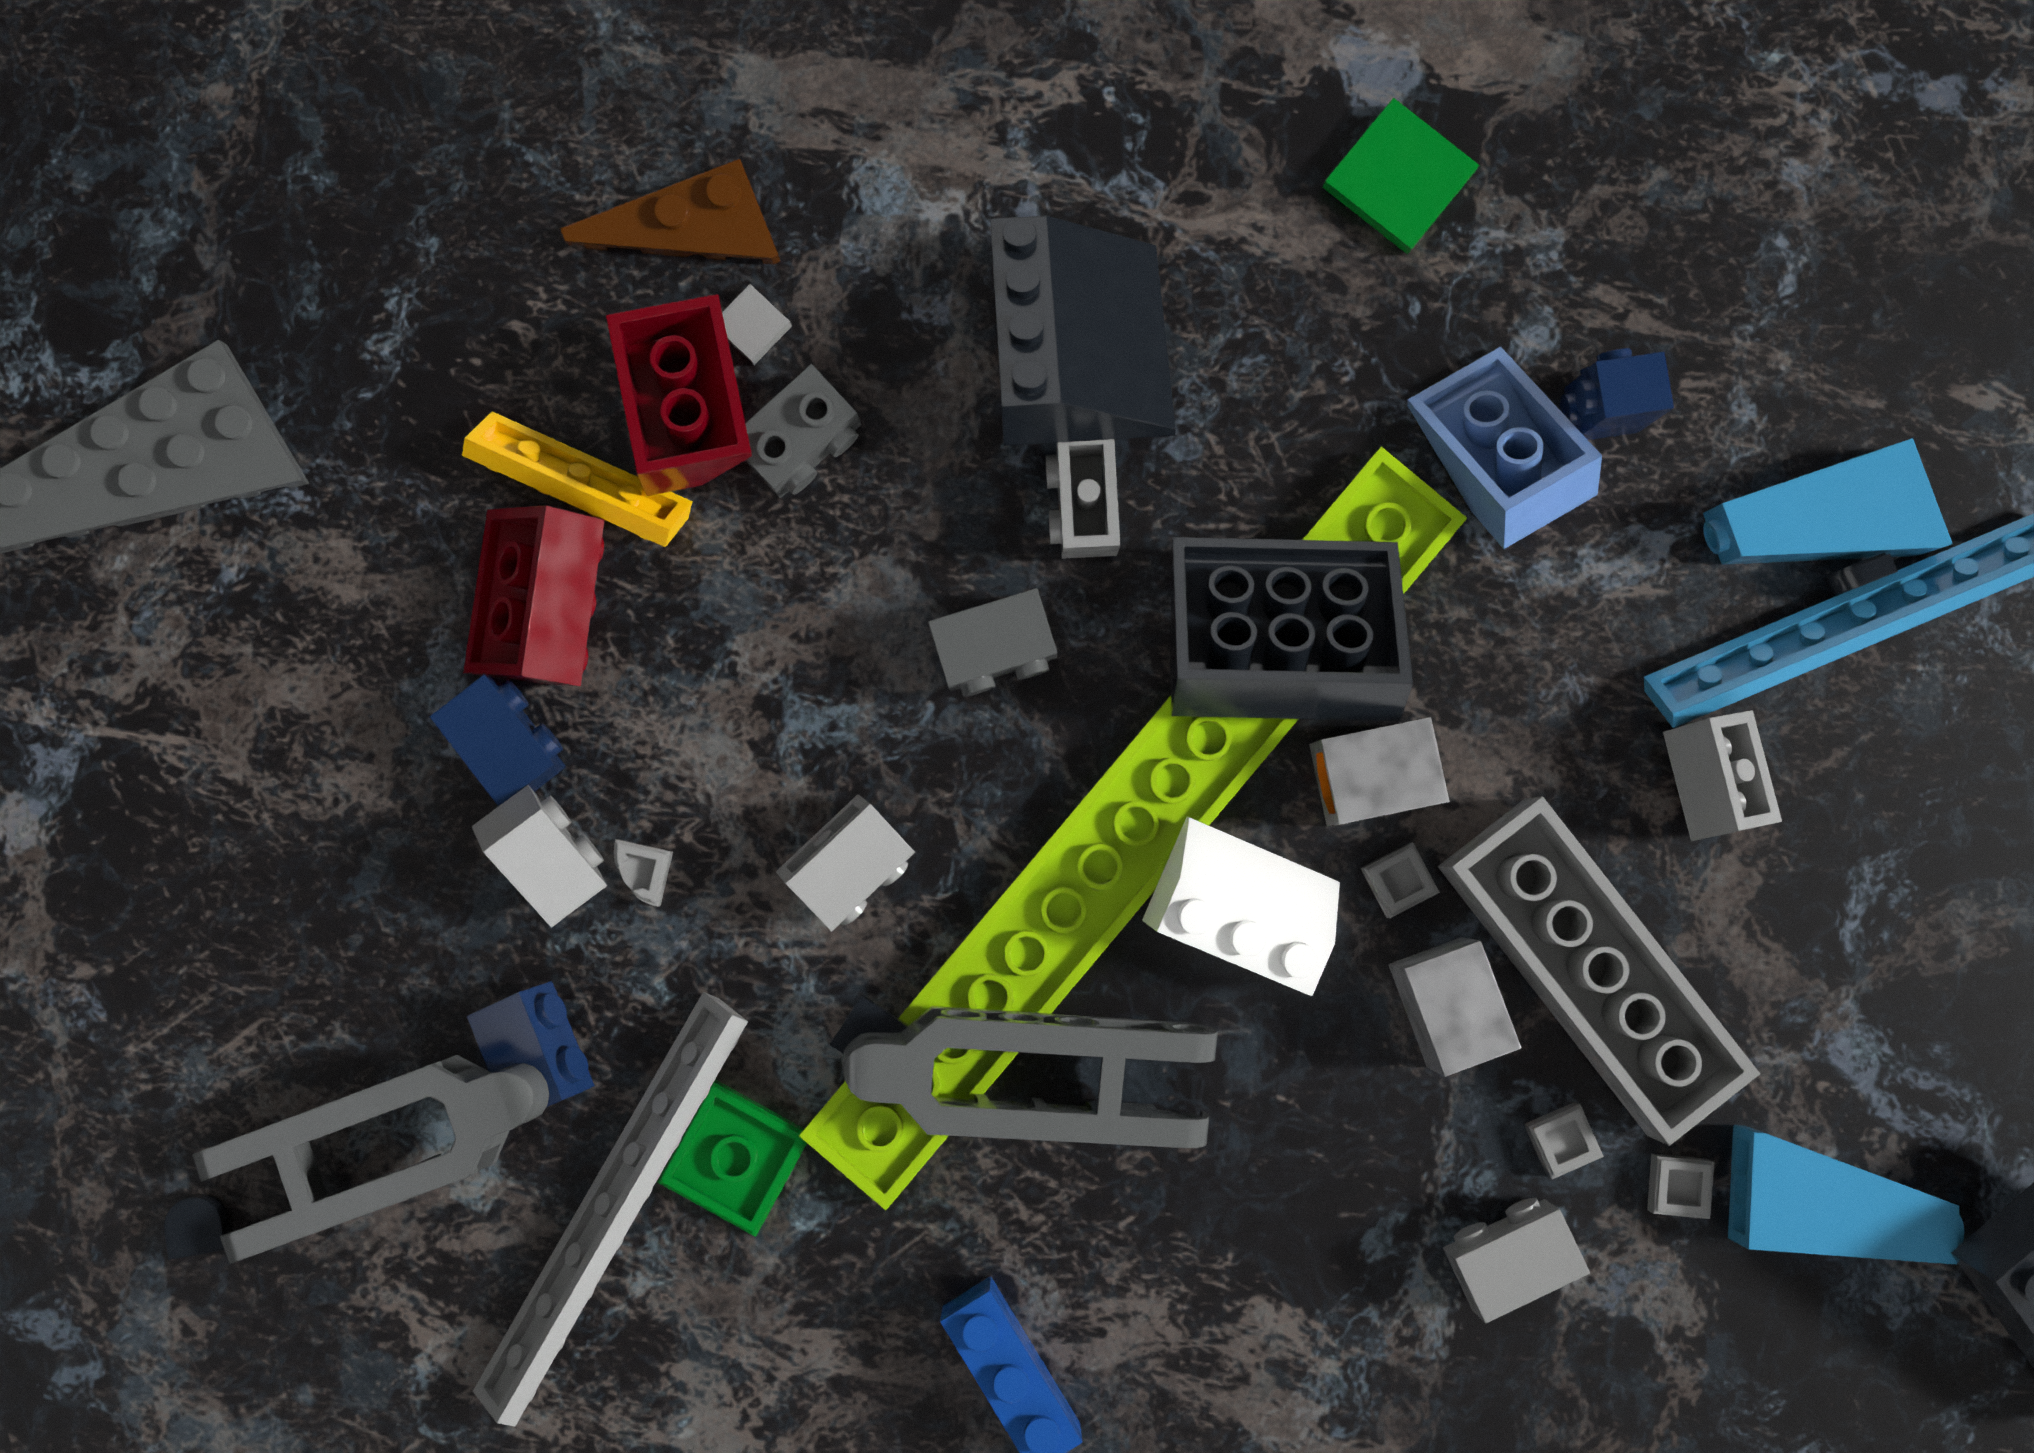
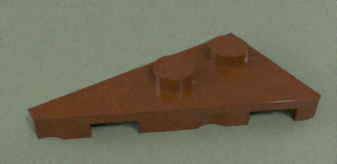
[560,158,781,264]

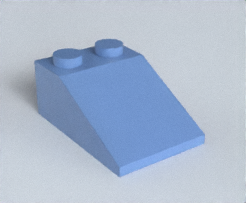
[1408,347,1602,549]

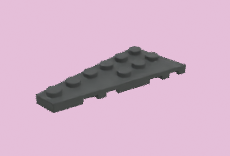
[0,340,309,554]

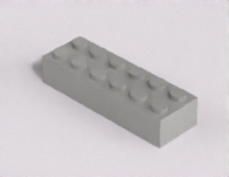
[1437,796,1760,1146]

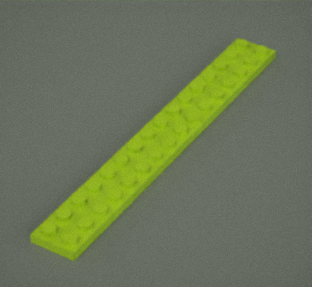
[799,447,1467,1210]

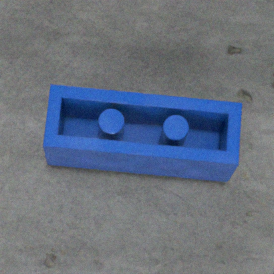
[940,1276,1082,1453]

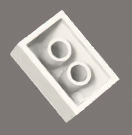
[1142,817,1340,996]

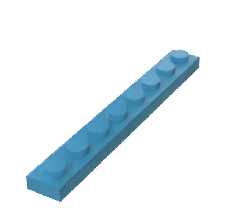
[1644,513,2034,728]

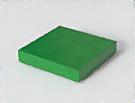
[1322,98,1480,255]
[657,1079,807,1237]

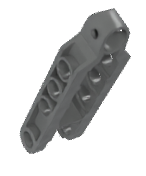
[841,1006,1218,1148]
[192,1055,549,1264]

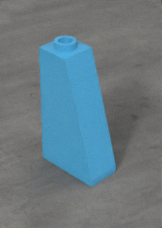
[1703,438,1953,565]
[1728,1125,1964,1265]

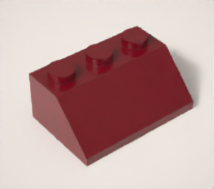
[606,294,752,496]
[463,505,605,686]

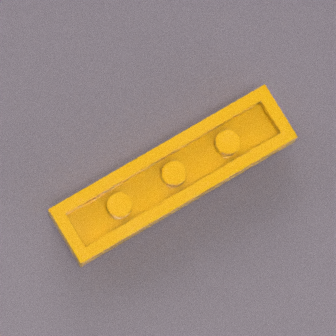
[462,411,693,547]

